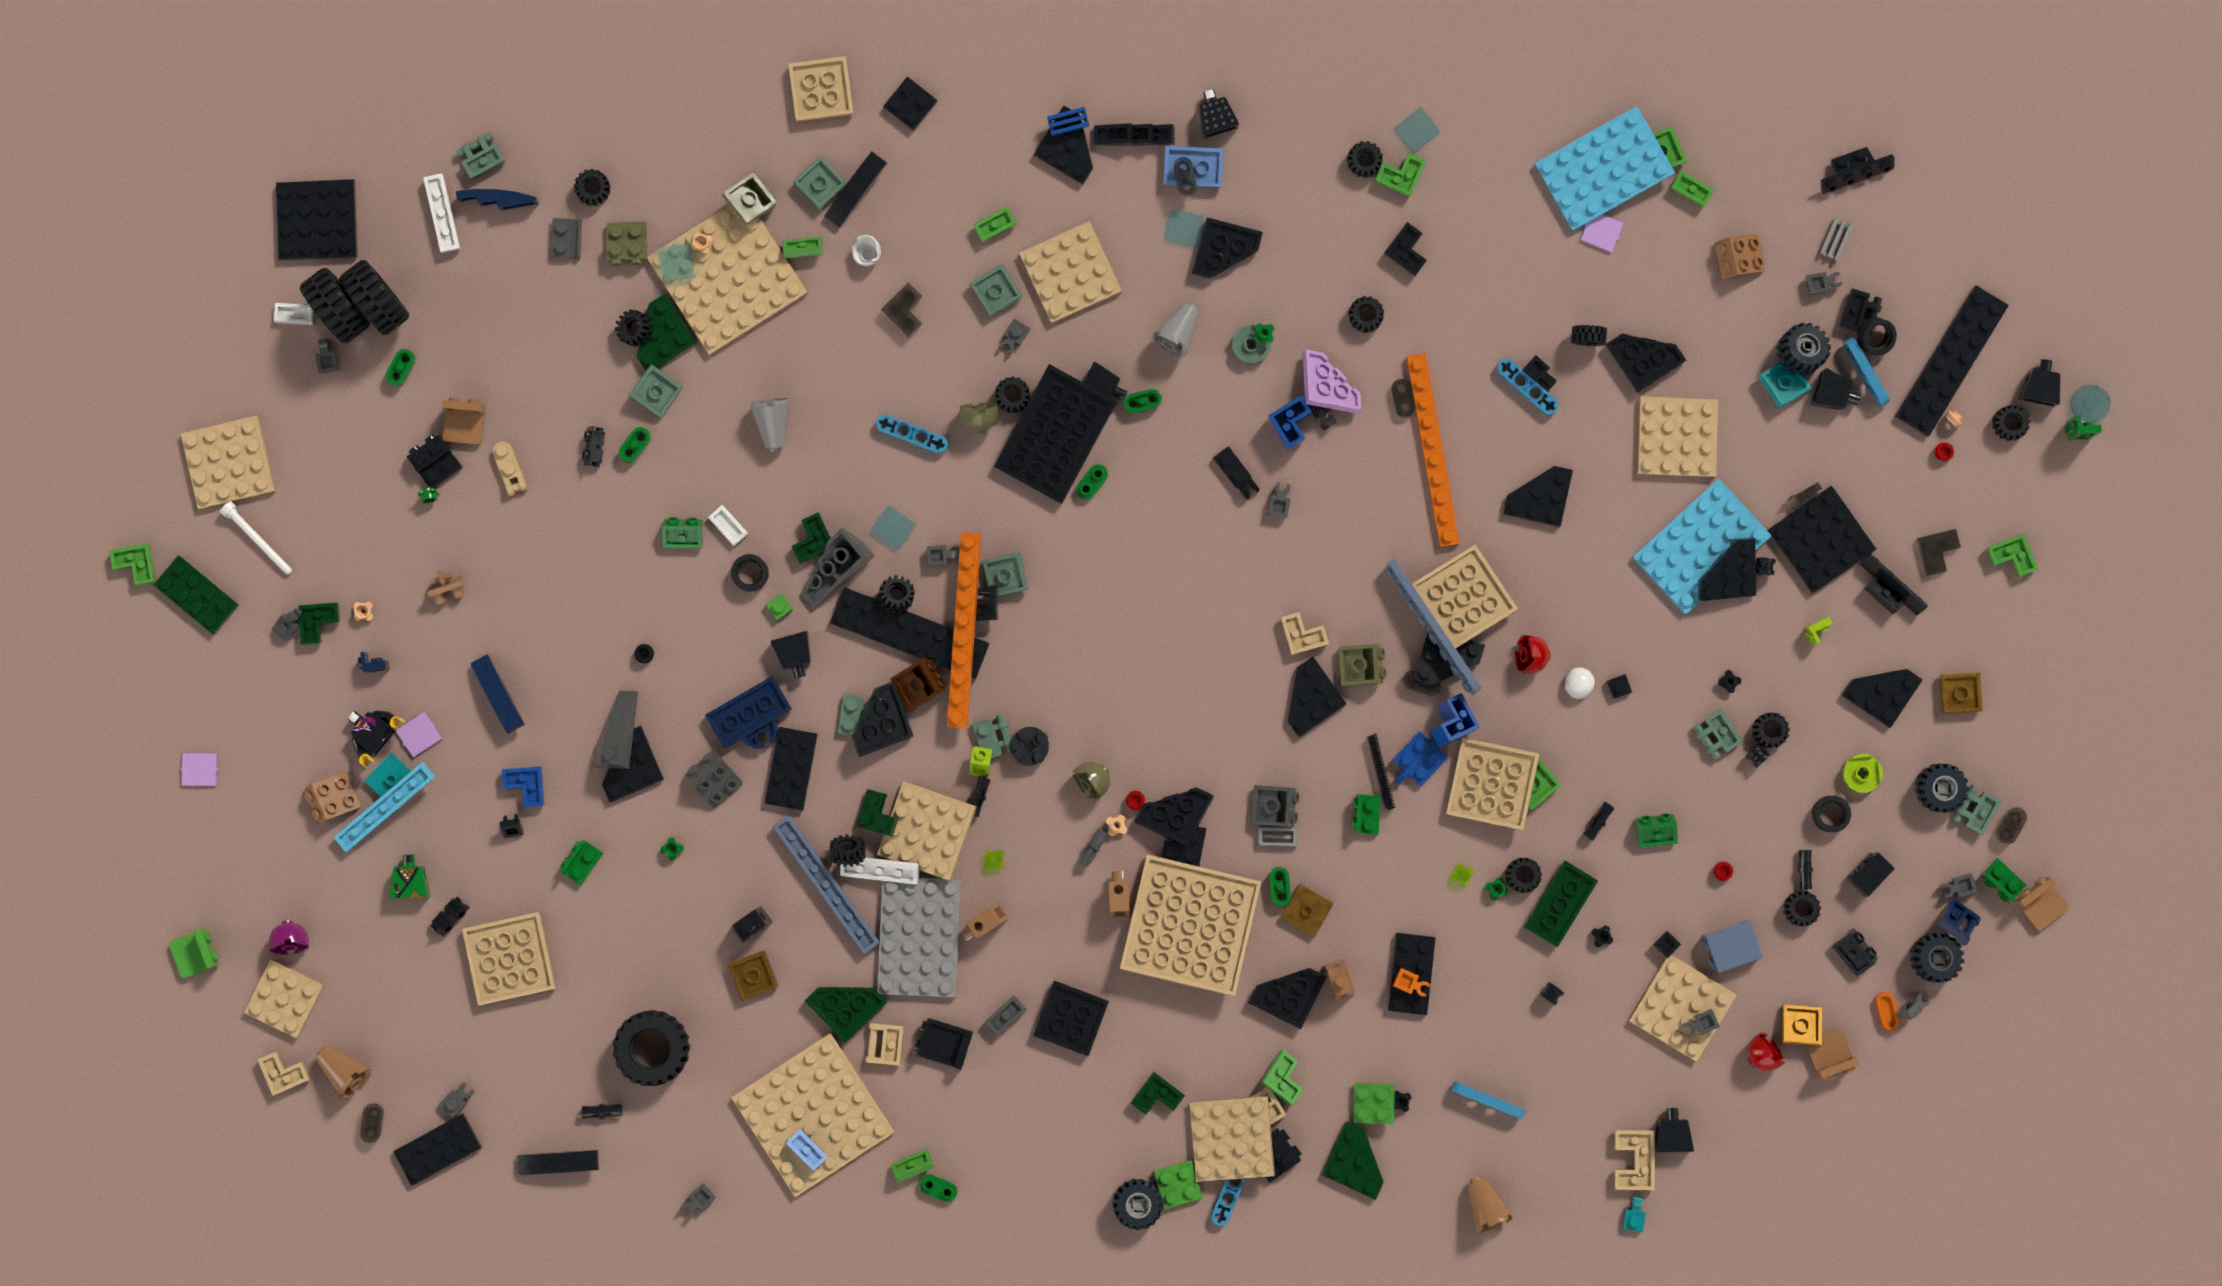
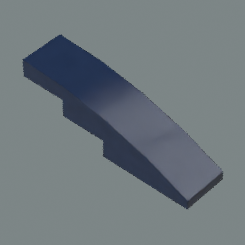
[456,189,539,211]
[470,654,525,734]

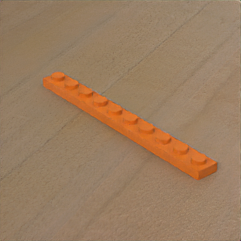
[1406,353,1460,548]
[947,532,982,729]

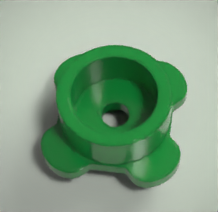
[1254,323,1274,343]
[417,487,439,504]
[660,837,684,861]
[1485,878,1508,900]

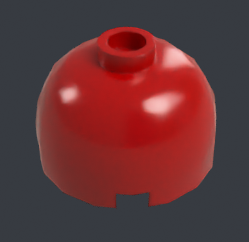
[1515,635,1551,674]
[1747,1031,1785,1072]

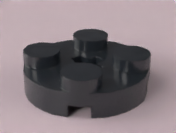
[1009,727,1049,766]

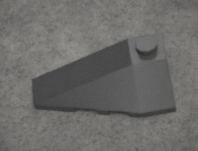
[801,528,875,609]
[593,691,638,769]

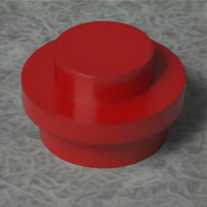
[1934,442,1954,462]
[1126,791,1145,810]
[1713,861,1733,881]

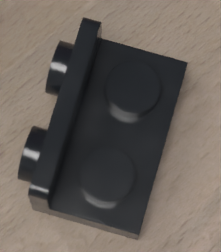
[1832,928,1878,977]

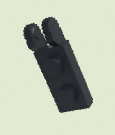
[1213,446,1260,500]

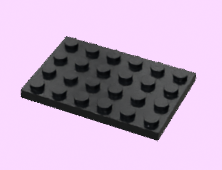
[994,364,1118,504]

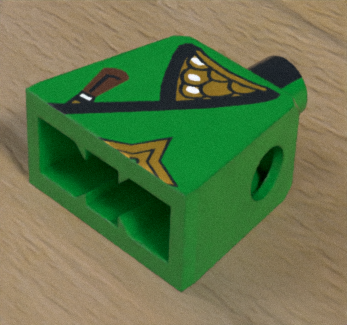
[389,854,430,899]

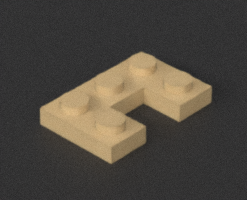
[1614,1130,1655,1190]

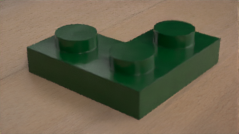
[791,512,831,564]
[298,602,340,645]
[856,789,898,837]
[1130,1072,1185,1115]

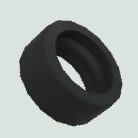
[1857,317,1897,356]
[731,554,769,592]
[1812,795,1851,832]

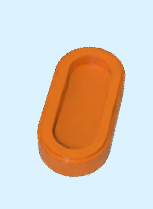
[1874,992,1901,1031]

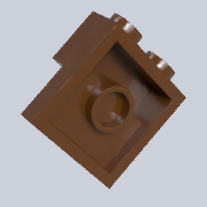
[890,657,946,712]

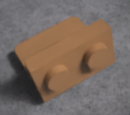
[1714,234,1766,280]
[442,397,485,445]
[304,772,360,825]
[2015,877,2069,931]
[1806,1028,1859,1081]

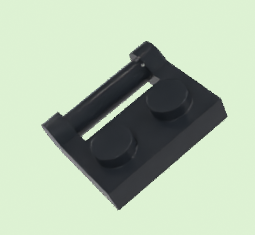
[976,585,998,621]

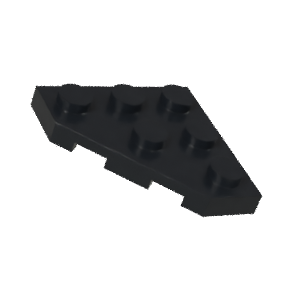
[1034,106,1093,185]
[1192,217,1263,279]
[1605,333,1687,393]
[1503,466,1573,527]
[1698,537,1756,601]
[1412,632,1485,688]
[1287,656,1347,738]
[1841,669,1923,728]
[852,681,914,757]
[602,726,664,803]
[1135,787,1214,848]
[1248,968,1327,1029]

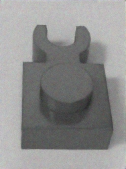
[1805,272,1842,296]
[999,318,1030,355]
[1268,482,1291,518]
[1940,873,1978,898]
[1682,1009,1720,1037]
[438,1082,474,1118]
[680,1183,716,1218]

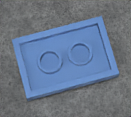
[1163,146,1223,188]

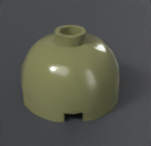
[960,403,998,434]
[1072,761,1110,801]

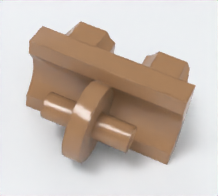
[427,570,464,605]

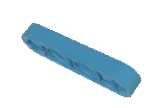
[1843,337,1890,407]
[1497,359,1559,416]
[876,415,948,454]
[1451,1081,1525,1119]
[1211,1178,1246,1226]

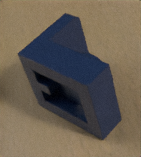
[358,652,390,673]

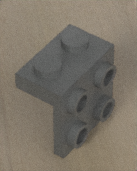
[685,749,743,807]

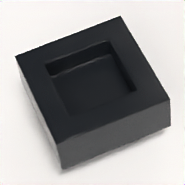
[1606,674,1632,699]
[1653,931,1681,958]

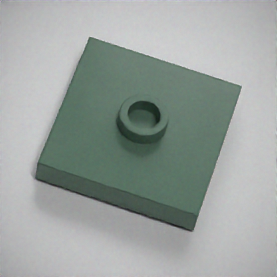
[793,156,847,211]
[969,264,1023,317]
[628,364,683,419]
[982,552,1029,597]

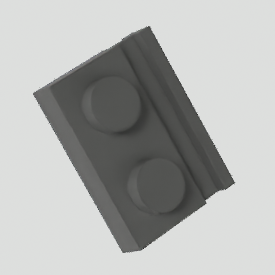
[551,218,582,259]

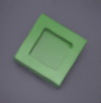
[766,593,793,621]

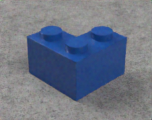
[1267,395,1312,451]
[1430,693,1480,749]

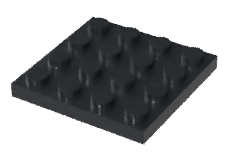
[276,179,358,261]
[1767,485,1876,594]

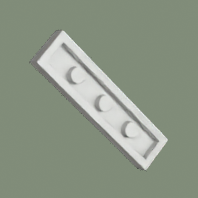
[423,173,461,253]
[840,858,919,885]

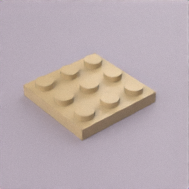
[788,56,854,122]
[244,959,324,1038]

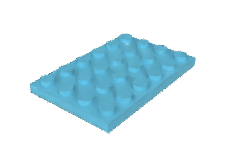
[1535,106,1675,231]
[1632,479,1771,614]

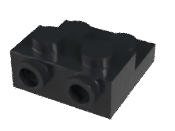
[407,434,463,489]
[1265,1128,1302,1183]

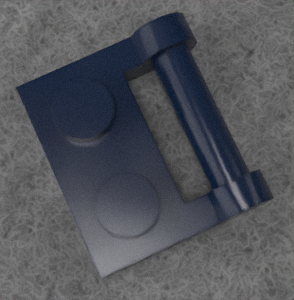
[1937,898,1981,946]

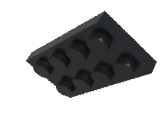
[764,727,818,811]
[1388,933,1436,1015]
[393,1113,482,1186]

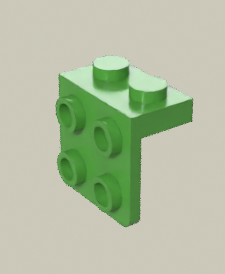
[169,928,219,978]

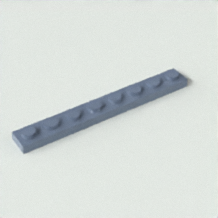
[1385,559,1481,696]
[773,815,880,954]

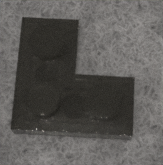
[881,282,922,338]
[1917,529,1961,576]

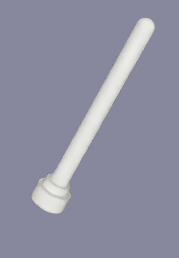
[219,501,292,575]

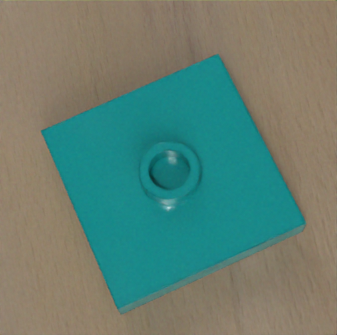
[1758,363,1812,409]
[364,752,411,797]

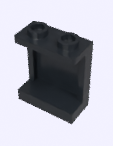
[914,1018,973,1070]

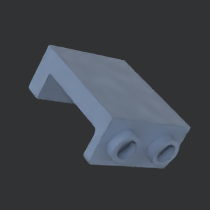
[1701,920,1763,973]

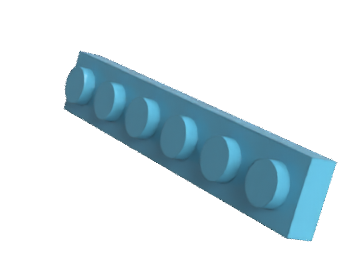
[333,762,436,852]

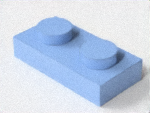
[786,1129,828,1171]

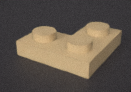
[1281,612,1329,655]
[258,1052,311,1096]

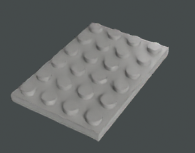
[877,878,961,998]

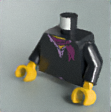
[348,710,405,768]

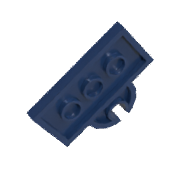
[705,676,793,749]

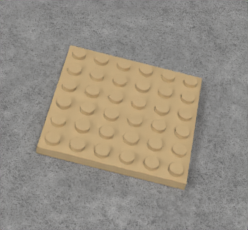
[647,205,808,355]
[1120,855,1261,997]
[731,1033,895,1197]

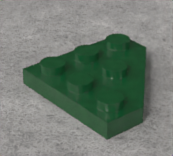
[636,294,696,371]
[805,987,888,1043]
[1322,1121,1384,1200]

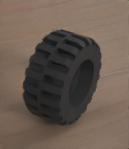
[339,260,409,335]
[300,268,370,344]
[613,1010,690,1086]

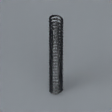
[1366,733,1396,810]

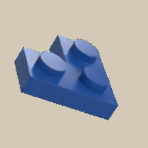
[502,766,545,807]

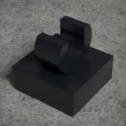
[500,814,524,838]

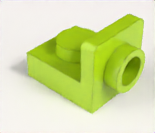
[1805,616,1833,645]
[969,746,992,777]

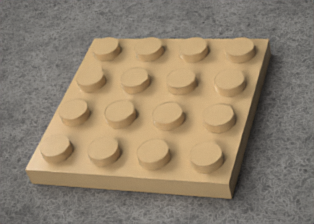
[1019,221,1122,324]
[1637,396,1718,478]
[181,415,276,510]
[1412,544,1518,649]
[1446,738,1540,831]
[877,781,977,881]
[462,912,556,1006]
[1628,955,1737,1062]
[1190,1096,1275,1182]

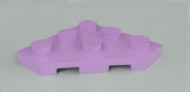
[1303,349,1361,414]

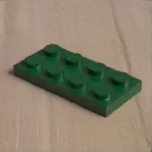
[153,555,239,635]
[1523,860,1598,948]

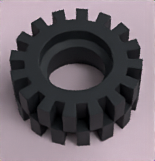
[1347,141,1383,178]
[574,169,611,206]
[1348,296,1384,333]
[615,309,653,347]
[1571,325,1607,347]
[995,376,1030,413]
[1992,405,2031,441]
[878,575,915,614]
[1752,712,1790,748]
[830,834,865,867]
[1505,858,1542,893]
[1783,891,1821,926]

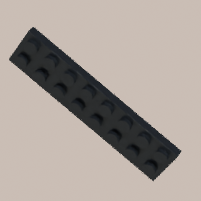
[1895,285,2009,437]
[830,587,990,680]

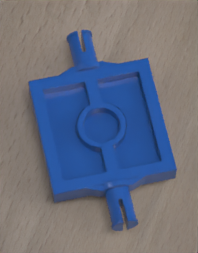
[1393,731,1448,786]

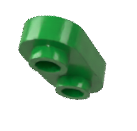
[386,349,416,386]
[1123,389,1162,414]
[619,427,651,463]
[1076,464,1108,500]
[1269,867,1291,906]
[919,1174,958,1202]

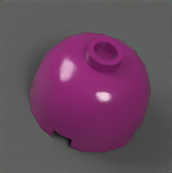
[269,920,309,955]

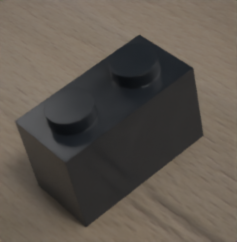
[1847,852,1895,897]

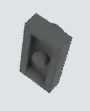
[985,995,1027,1036]

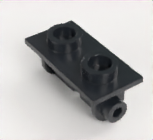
[582,426,605,467]
[430,896,470,937]

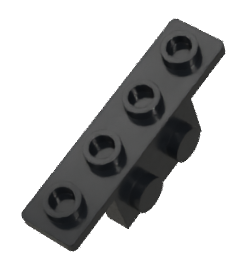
[1821,147,1895,194]
[1860,554,1928,615]

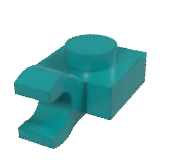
[1623,1196,1646,1232]

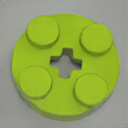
[1842,754,1883,793]

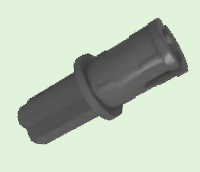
[1079,828,1108,867]

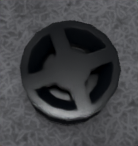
[1756,557,1776,575]
[1745,743,1770,768]
[1540,982,1564,1006]

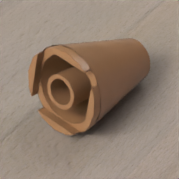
[316,1046,371,1099]
[1468,1176,1513,1234]

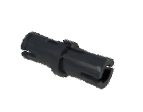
[971,776,991,817]
[1583,802,1615,841]
[1798,850,1813,889]
[581,1103,623,1119]

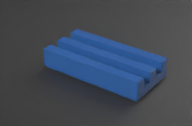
[1047,107,1089,136]

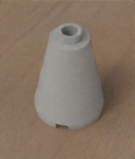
[1152,302,1199,358]
[751,398,789,452]

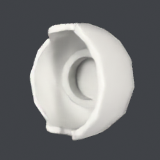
[852,235,881,267]
[1565,667,1595,699]

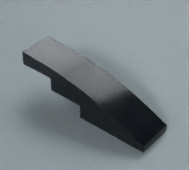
[1094,123,1175,146]
[824,151,888,228]
[517,1150,599,1175]

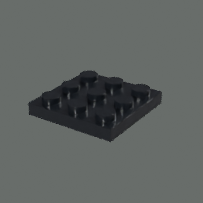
[1033,980,1109,1057]

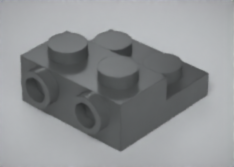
[1251,785,1299,828]

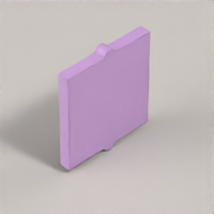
[1580,214,1624,253]
[396,712,443,758]
[180,753,219,786]

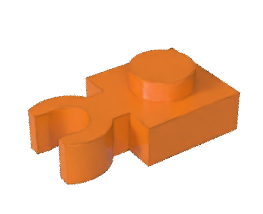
[1393,968,1430,996]

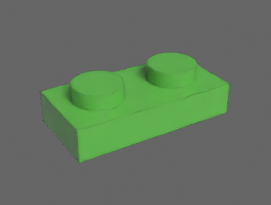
[1670,171,1714,208]
[973,206,1017,242]
[783,237,823,258]
[891,1149,934,1183]

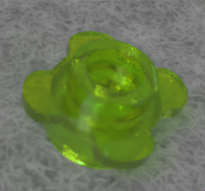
[985,850,1004,870]
[1451,863,1474,886]

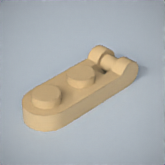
[493,441,528,496]

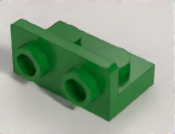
[2065,415,2102,441]
[662,517,703,548]
[1351,794,1381,835]
[1635,813,1678,848]
[560,840,604,885]
[1981,858,2026,902]

